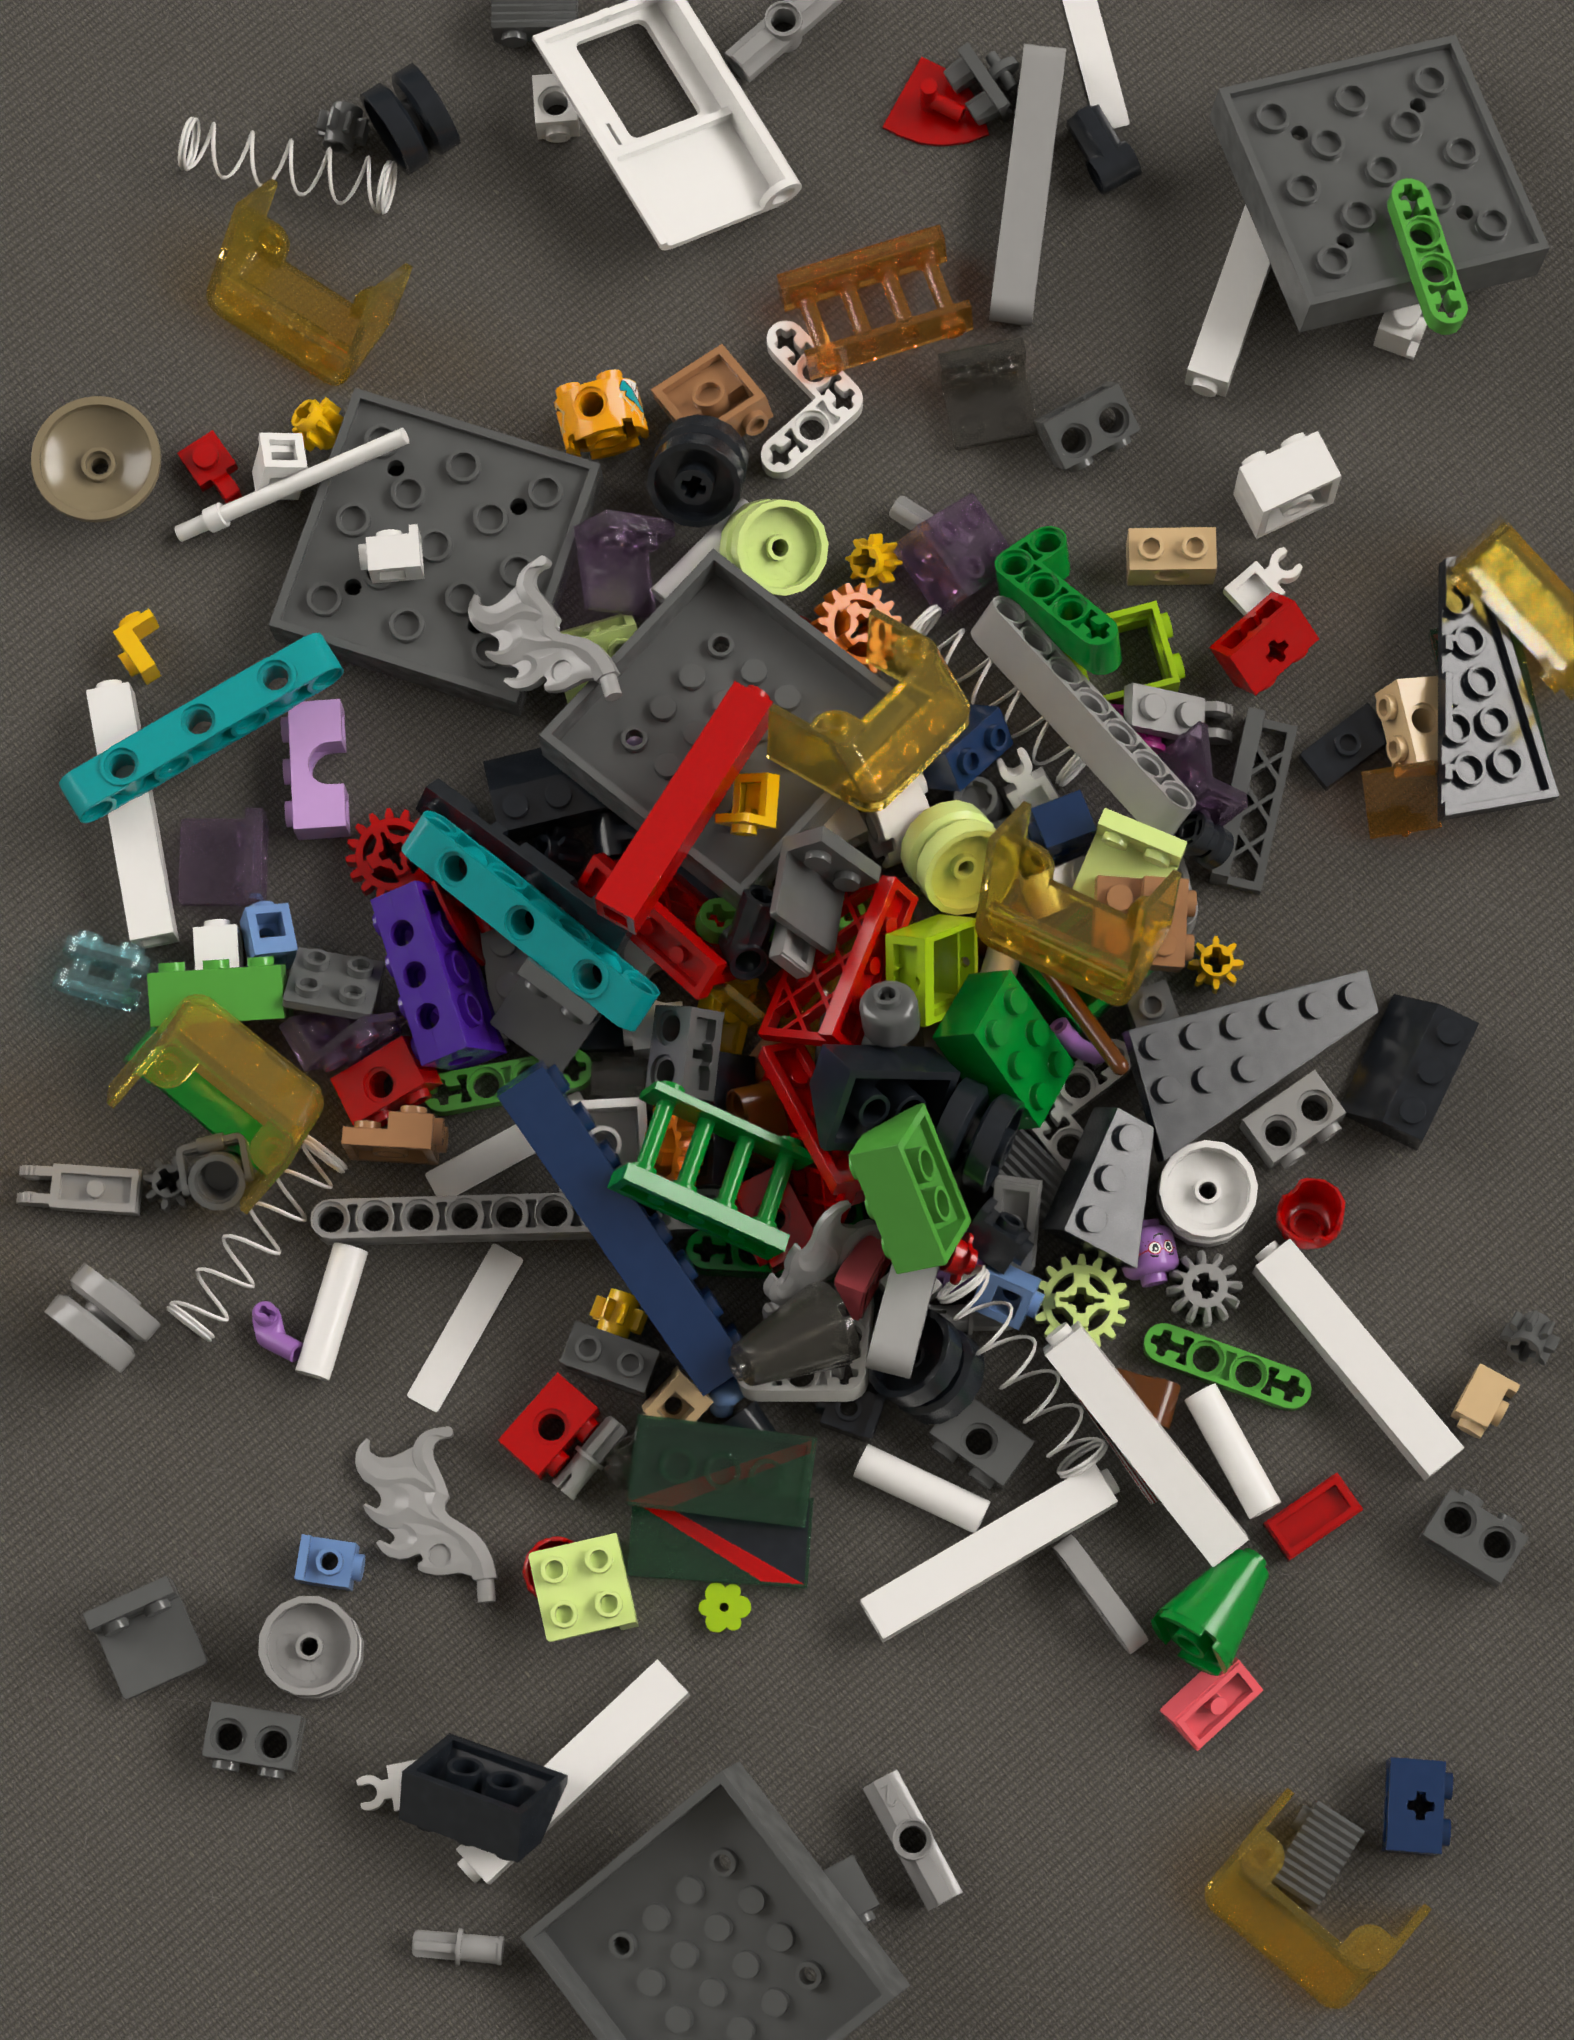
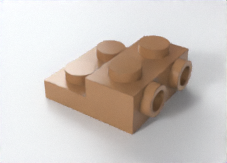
[651,344,773,437]
[1091,875,1197,972]
[341,1105,449,1165]

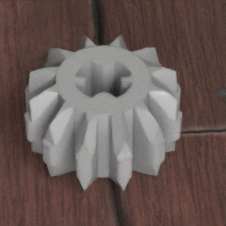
[1166,1250,1243,1328]

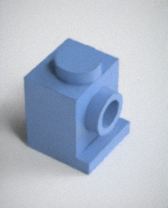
[240,901,298,969]
[970,1265,1045,1330]
[294,1534,365,1591]

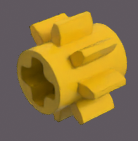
[291,397,344,452]
[845,533,903,588]
[1187,936,1244,994]
[589,1288,648,1339]

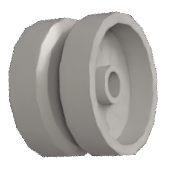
[44,1263,161,1373]
[258,1596,364,1700]

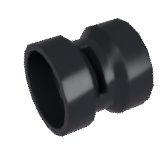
[1173,810,1234,869]

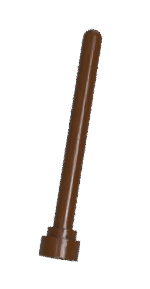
[994,903,1129,1075]

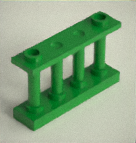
[607,1080,814,1261]

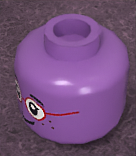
[1122,1219,1179,1288]

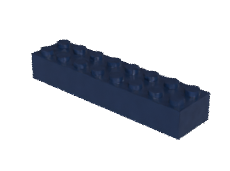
[497,1060,750,1397]

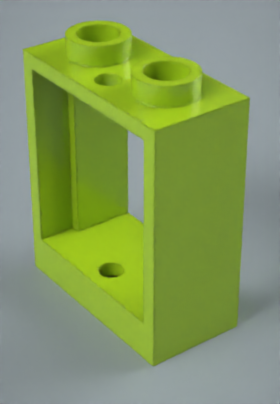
[1060,600,1185,705]
[885,914,978,1027]

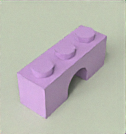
[281,699,350,840]

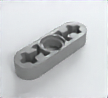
[1052,1534,1149,1655]

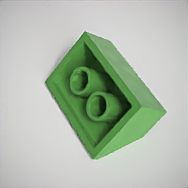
[147,956,293,1027]
[848,1103,972,1274]

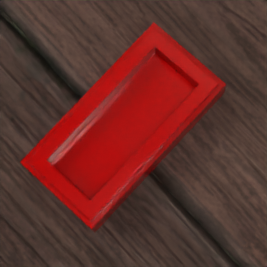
[1262,1472,1363,1562]

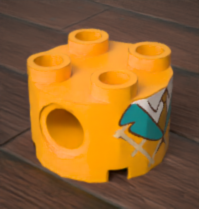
[554,369,649,460]

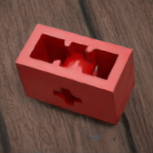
[1209,591,1319,696]

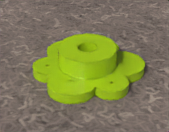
[698,1583,751,1633]

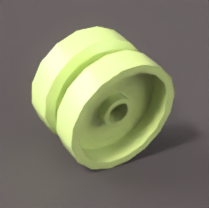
[719,499,829,596]
[900,800,1014,916]

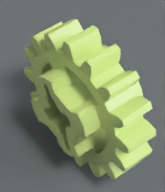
[1034,1254,1130,1347]

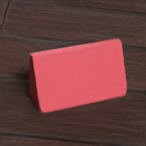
[834,1235,891,1321]
[1160,1657,1264,1751]

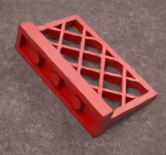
[578,852,769,1000]
[758,875,919,1046]
[758,1043,862,1230]

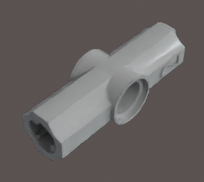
[725,0,843,83]
[862,1770,963,1911]

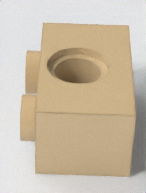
[1126,527,1217,585]
[1375,676,1438,776]

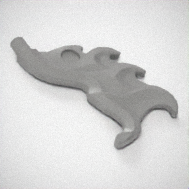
[468,555,622,701]
[756,1200,881,1355]
[355,1426,498,1603]

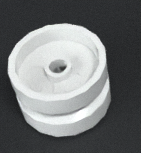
[1156,1140,1258,1248]

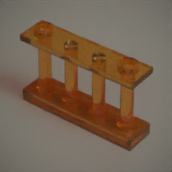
[776,224,974,380]

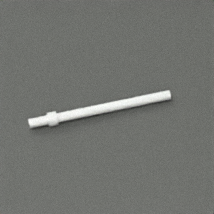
[175,428,409,542]

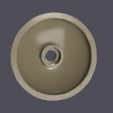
[31,396,161,522]

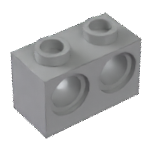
[1239,1070,1346,1171]

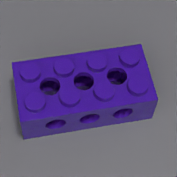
[370,880,507,1070]

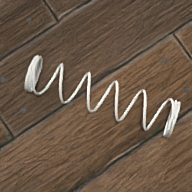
[178,117,397,215]
[900,604,1086,787]
[167,1134,348,1342]
[937,1265,1108,1479]

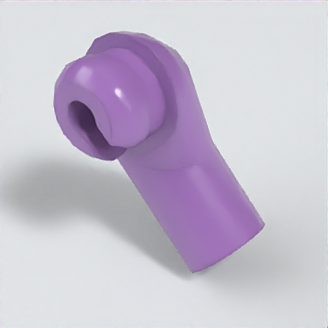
[1050,1017,1105,1065]
[252,1301,303,1362]

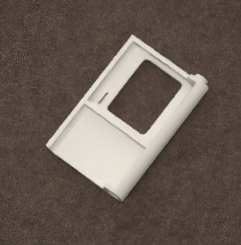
[532,0,802,250]

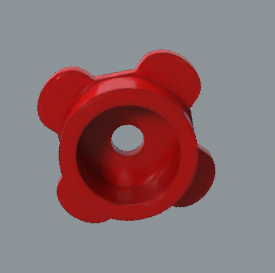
[939,1232,978,1285]

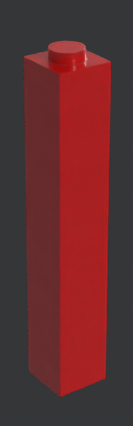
[595,681,774,935]

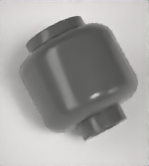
[859,981,921,1048]

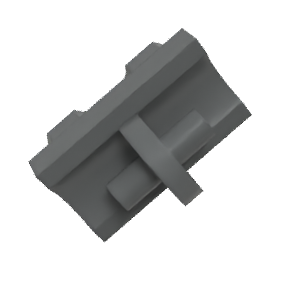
[943,42,1019,126]

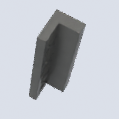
[1209,707,1298,895]

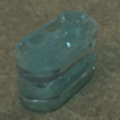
[51,930,152,1012]

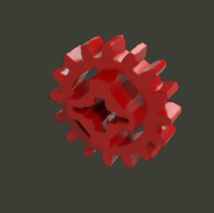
[345,808,431,897]

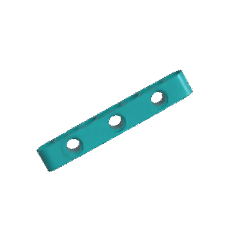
[59,633,344,823]
[401,811,660,1031]

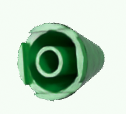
[1151,1548,1269,1676]

